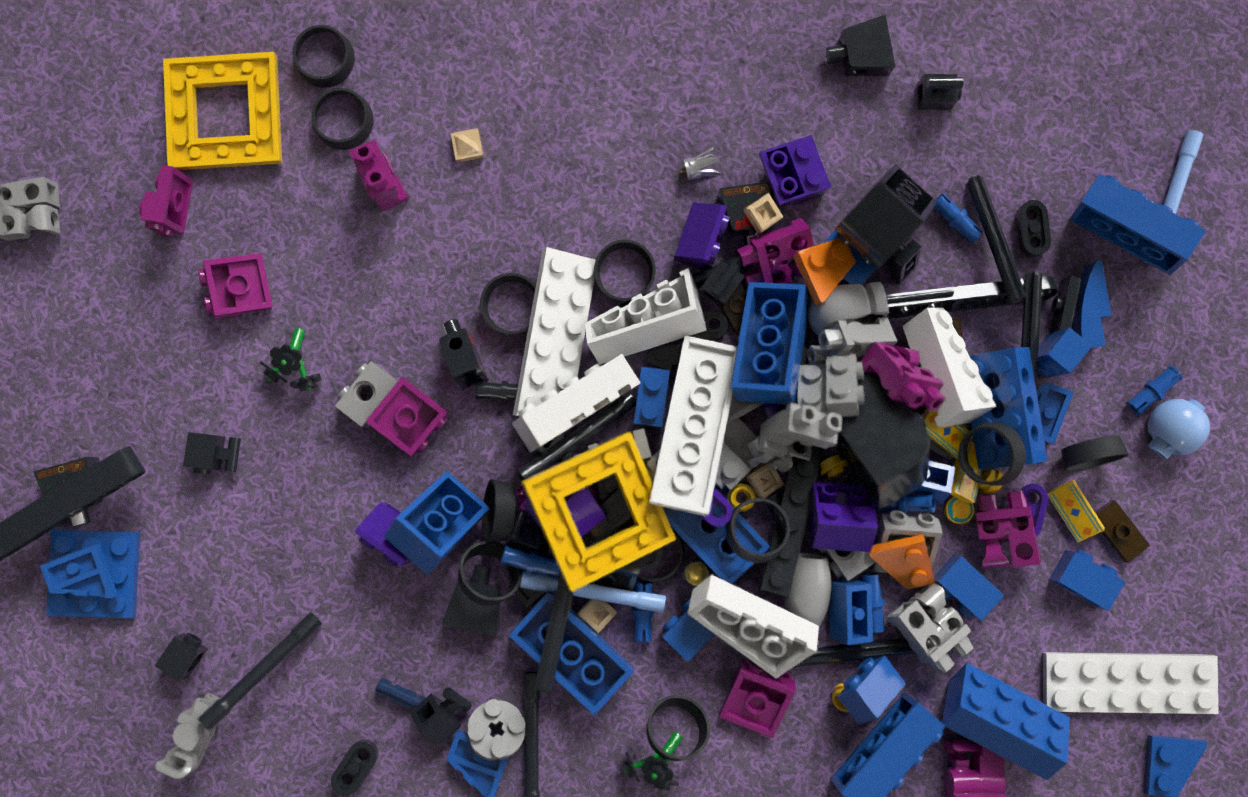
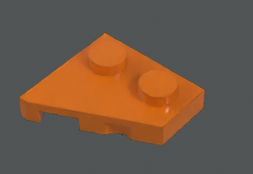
[793,238,856,306]
[869,534,935,589]

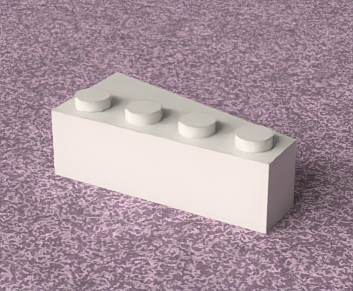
[585,268,706,365]
[903,308,996,428]
[512,354,640,453]
[688,575,819,678]

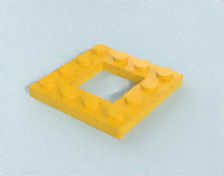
[163,52,282,170]
[522,432,676,592]

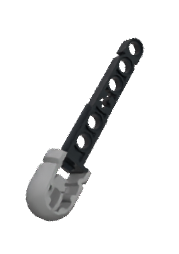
[808,276,1058,335]

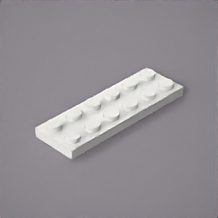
[513,247,595,416]
[649,335,738,516]
[1043,652,1218,714]

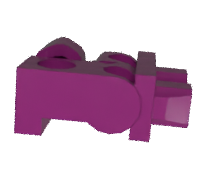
[349,140,409,211]
[737,218,814,288]
[860,341,946,412]
[976,490,1041,569]
[942,740,1006,797]

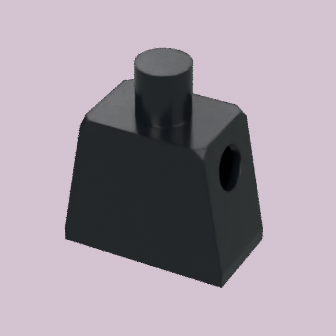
[826,15,896,76]
[442,564,500,635]

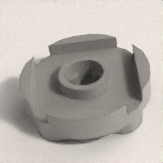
[468,699,525,760]

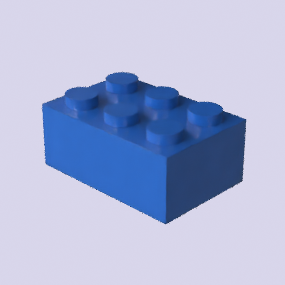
[384,471,490,575]

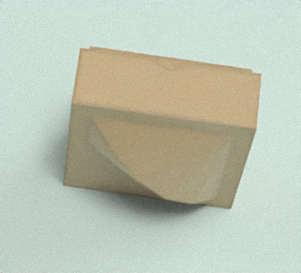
[451,128,484,163]
[743,193,783,234]
[745,461,784,499]
[577,599,617,633]

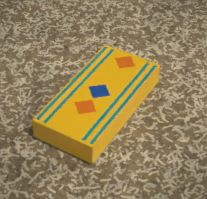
[921,408,973,459]
[951,441,983,503]
[1048,479,1105,543]

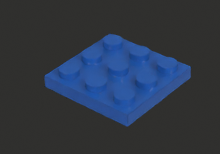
[46,530,141,618]

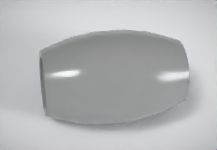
[784,553,831,627]

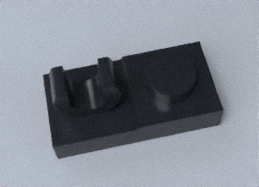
[886,239,922,285]

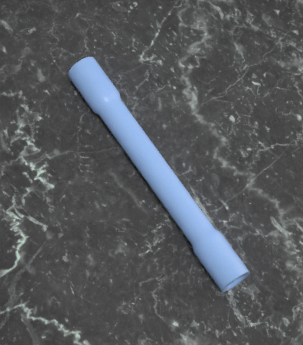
[1144,130,1204,263]
[521,570,666,613]

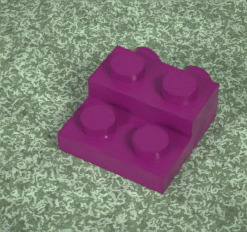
[139,165,193,237]
[198,253,273,320]
[365,376,447,456]
[719,659,795,738]

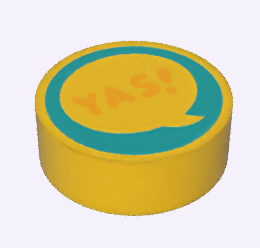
[943,496,974,524]

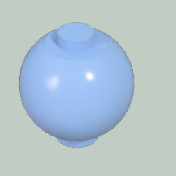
[1148,398,1210,460]

